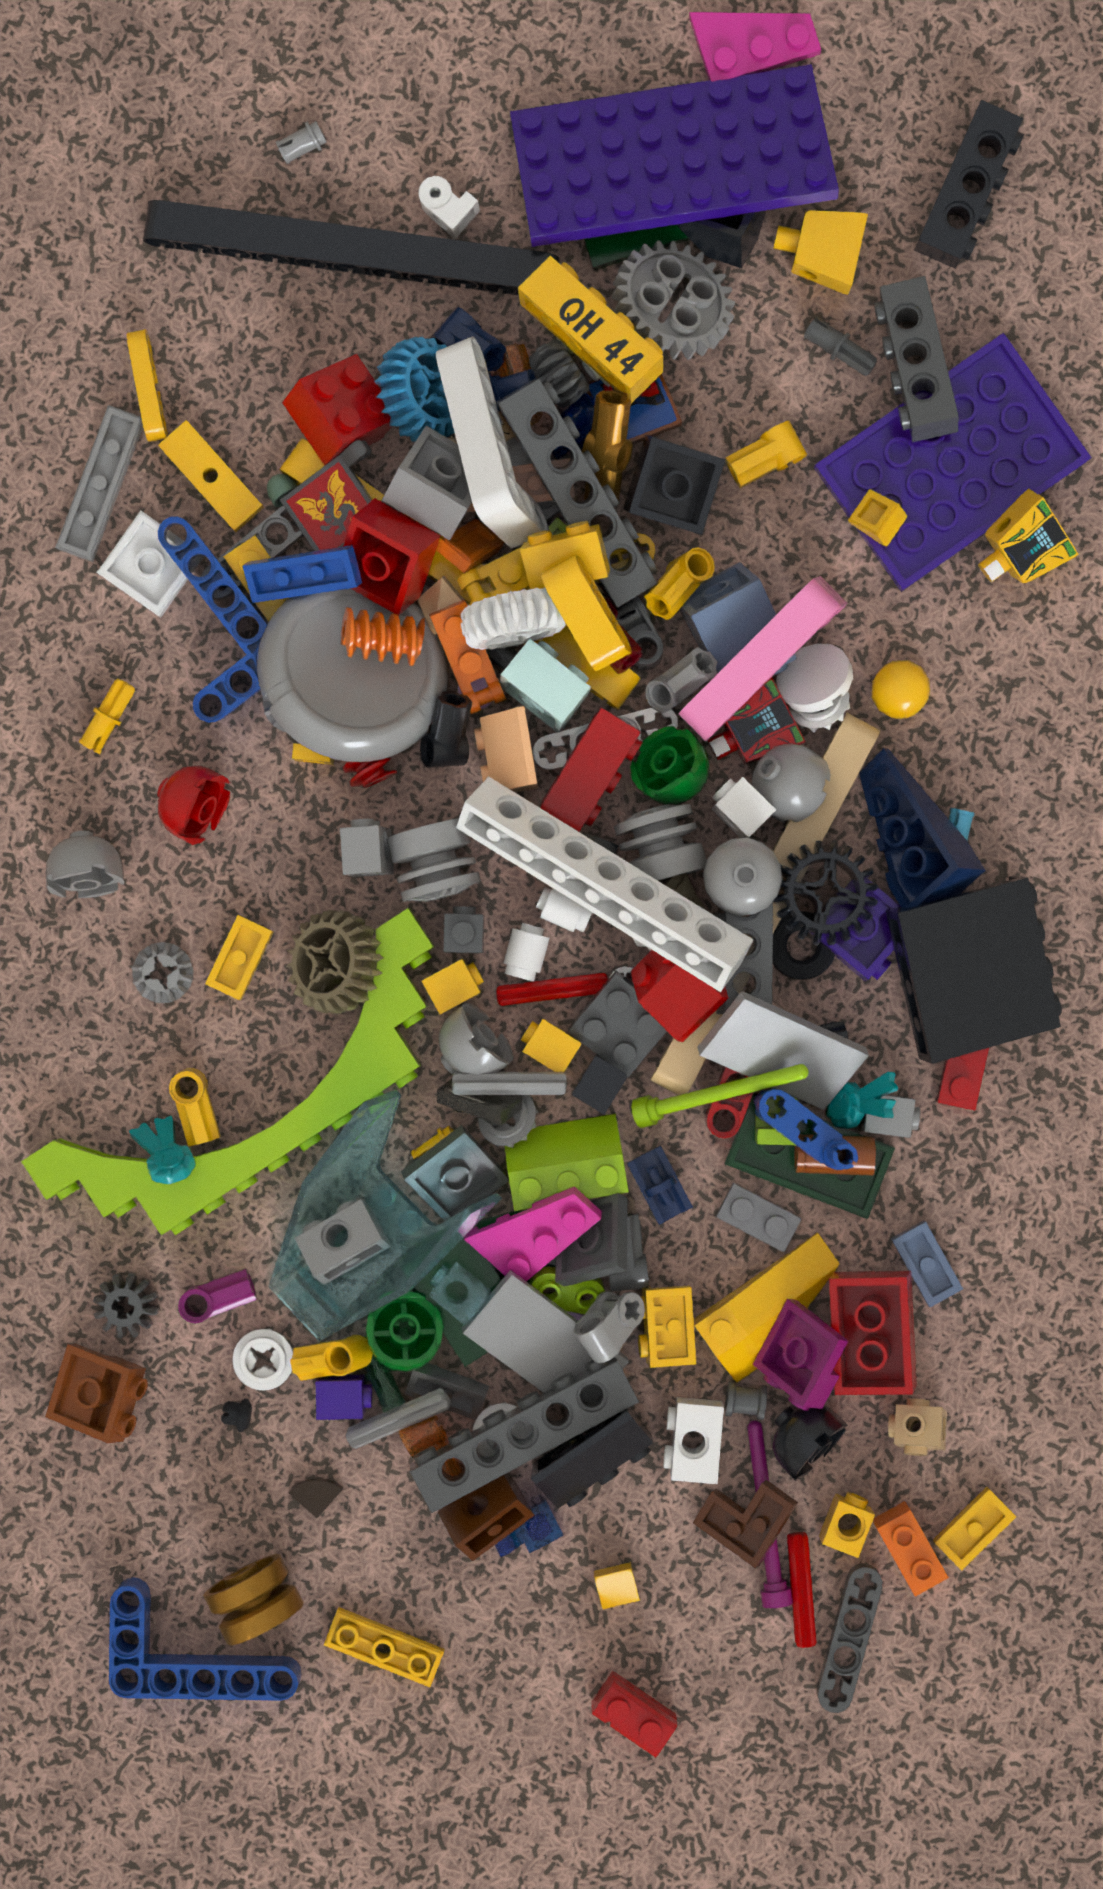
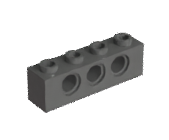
[874,276,959,442]
[716,902,773,1014]

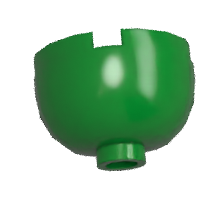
[630,726,710,805]
[366,1291,444,1372]

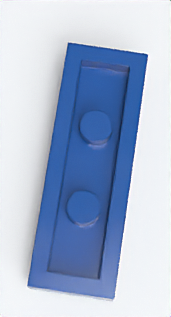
[242,545,362,603]

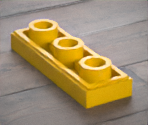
[158,420,264,533]
[324,1607,445,1687]

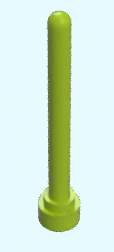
[631,1064,809,1128]

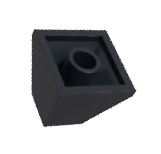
[676,211,766,268]

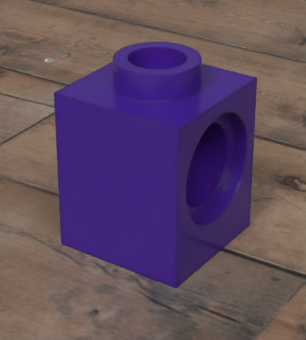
[315,1374,373,1420]

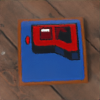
[586,374,682,445]

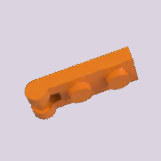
[429,600,506,714]

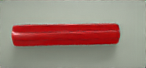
[496,973,608,1006]
[787,1532,817,1648]

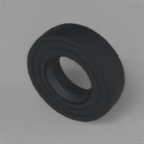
[773,911,835,980]

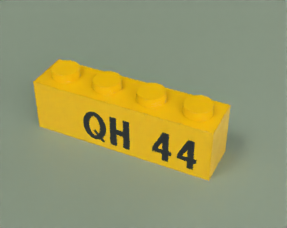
[518,256,663,404]

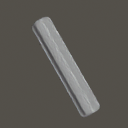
[452,1072,567,1095]
[346,1388,451,1449]

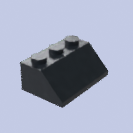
[531,1406,653,1508]

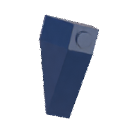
[859,748,986,908]

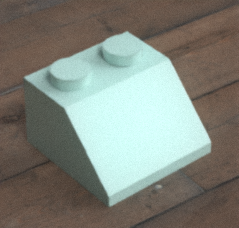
[500,639,591,732]

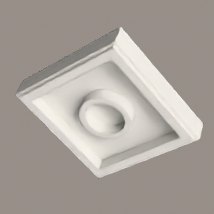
[97,510,204,618]

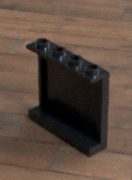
[885,875,1062,1064]

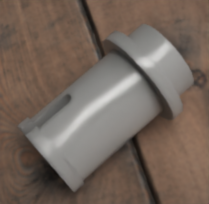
[276,121,327,164]

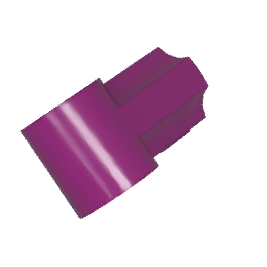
[178,1268,258,1324]

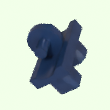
[627,1145,693,1225]

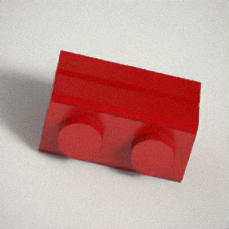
[591,1671,678,1758]

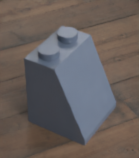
[679,562,797,675]

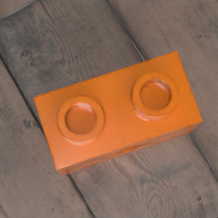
[873,1501,949,1597]

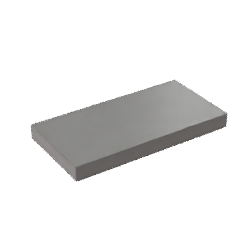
[697,991,869,1110]
[461,1270,629,1409]

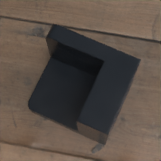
[572,1054,627,1115]

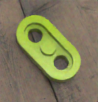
[529,1267,605,1314]

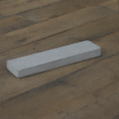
[55,405,143,562]

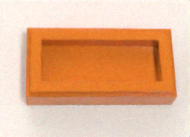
[436,519,505,574]

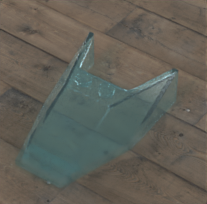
[268,1090,502,1341]

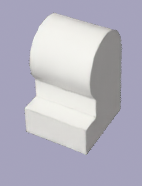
[418,176,480,239]

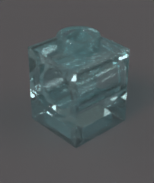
[429,1261,491,1325]

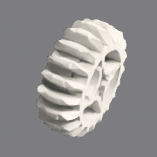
[460,588,566,650]

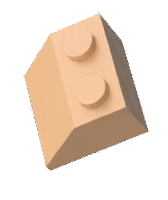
[474,706,538,792]

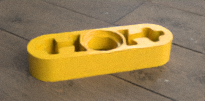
[126,329,168,442]

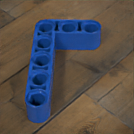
[157,516,267,722]
[109,1577,302,1701]

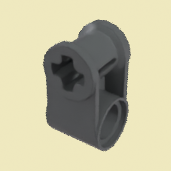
[616,596,663,670]

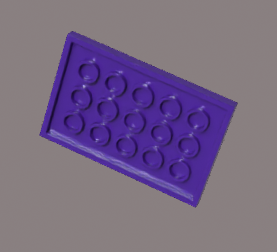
[814,333,1092,592]

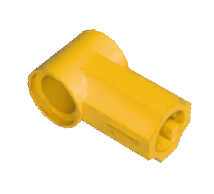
[725,420,808,488]
[644,547,715,620]
[169,1068,221,1147]
[290,1335,373,1381]

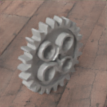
[612,241,735,360]

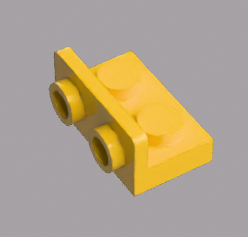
[638,1285,696,1368]

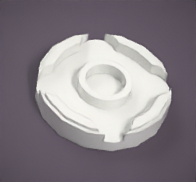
[776,644,853,713]

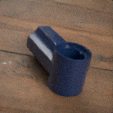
[432,307,507,372]

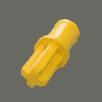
[78,679,135,754]

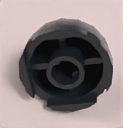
[772,1406,848,1481]

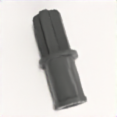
[804,316,877,376]

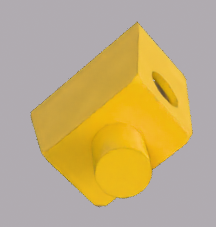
[773,210,868,295]

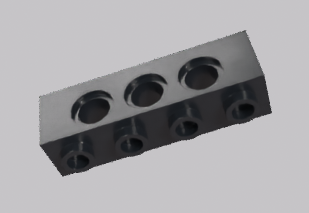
[914,100,1024,269]

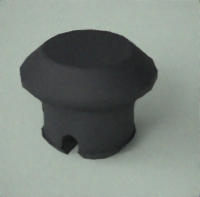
[221,1398,252,1432]

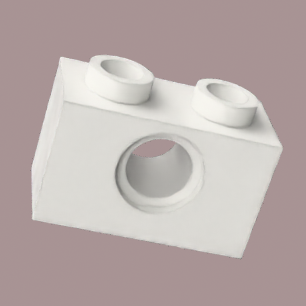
[711,777,776,838]
[663,1397,724,1484]

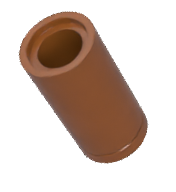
[794,1134,876,1176]

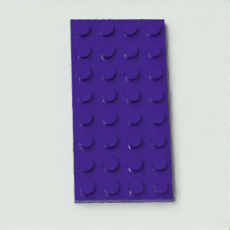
[510,64,839,247]

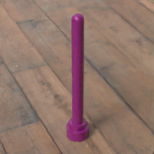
[747,1420,793,1608]

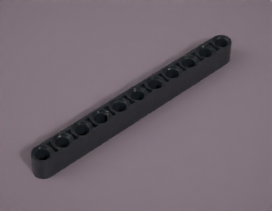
[143,200,560,296]

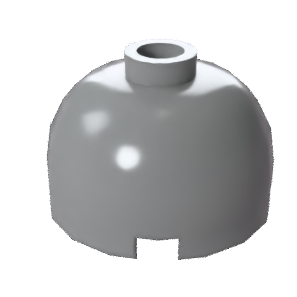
[751,743,831,822]
[45,831,125,898]
[703,837,782,916]
[439,1003,514,1075]

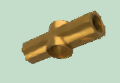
[582,390,633,508]

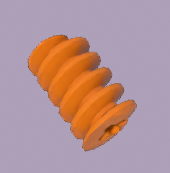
[340,607,425,666]

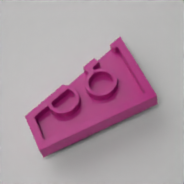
[689,12,821,82]
[464,1186,602,1281]

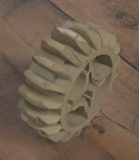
[285,910,384,1014]

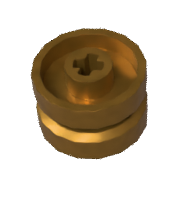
[203,1554,304,1646]

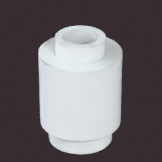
[536,887,592,933]
[503,923,550,982]

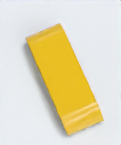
[541,555,632,671]

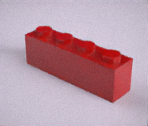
[539,706,642,832]

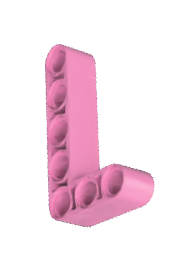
[679,576,848,742]

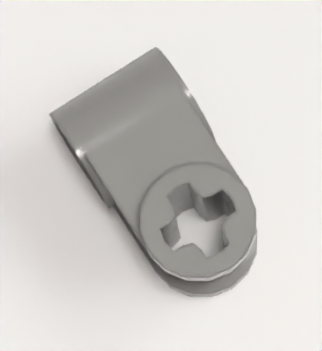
[573,1291,645,1363]

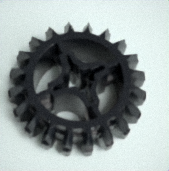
[773,841,878,946]

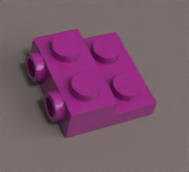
[753,1298,848,1411]

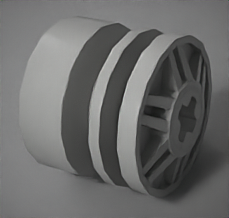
[614,804,707,881]
[386,818,481,902]

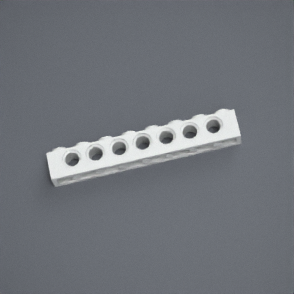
[456,776,753,992]

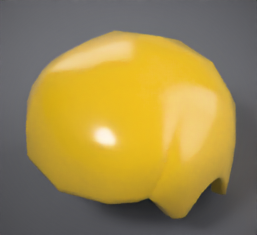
[871,660,930,719]

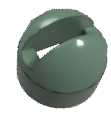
[267,474,297,507]

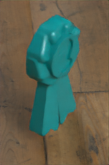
[826,1072,899,1129]
[129,1116,196,1184]

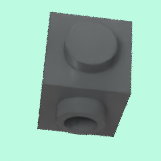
[443,906,485,953]

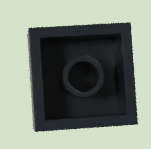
[623,435,726,535]

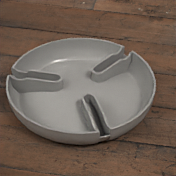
[257,588,448,762]

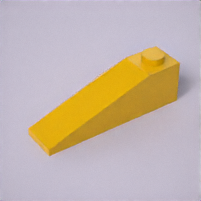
[694,1232,840,1383]

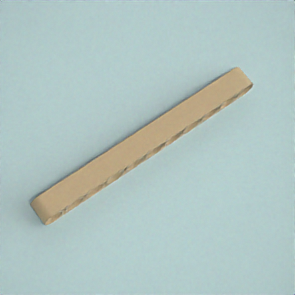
[650,712,881,1095]

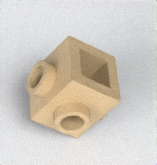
[888,1399,947,1456]

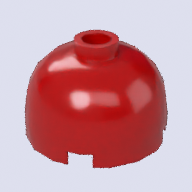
[157,766,230,845]

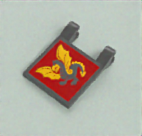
[280,440,398,551]

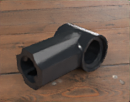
[420,691,472,768]

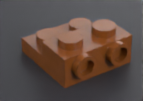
[45,1343,148,1443]

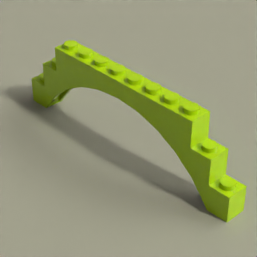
[21,908,435,1235]

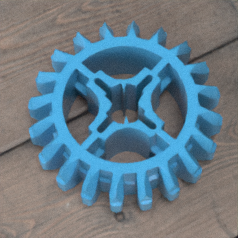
[374,336,455,442]

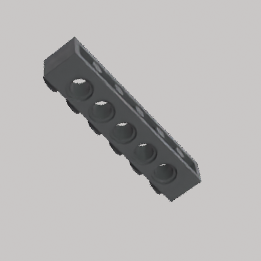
[496,378,658,608]
[410,1357,639,1513]

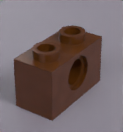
[437,1473,534,1561]

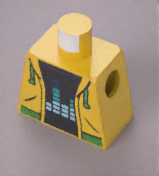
[978,489,1079,583]

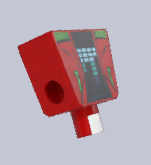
[707,677,806,765]

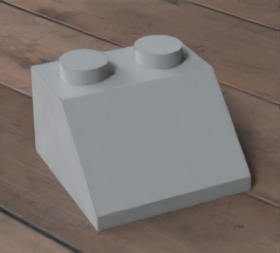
[382,426,472,540]

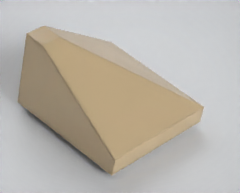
[417,576,469,635]

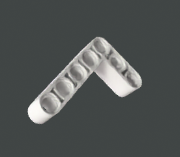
[436,336,548,549]

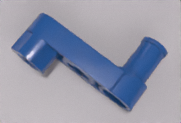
[754,1089,858,1170]

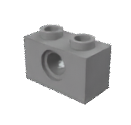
[340,819,394,877]
[294,1199,391,1285]

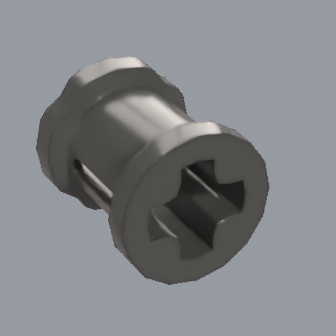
[725,1381,767,1420]

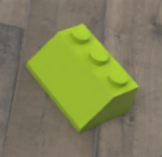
[504,1113,629,1211]

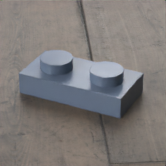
[891,1220,963,1307]

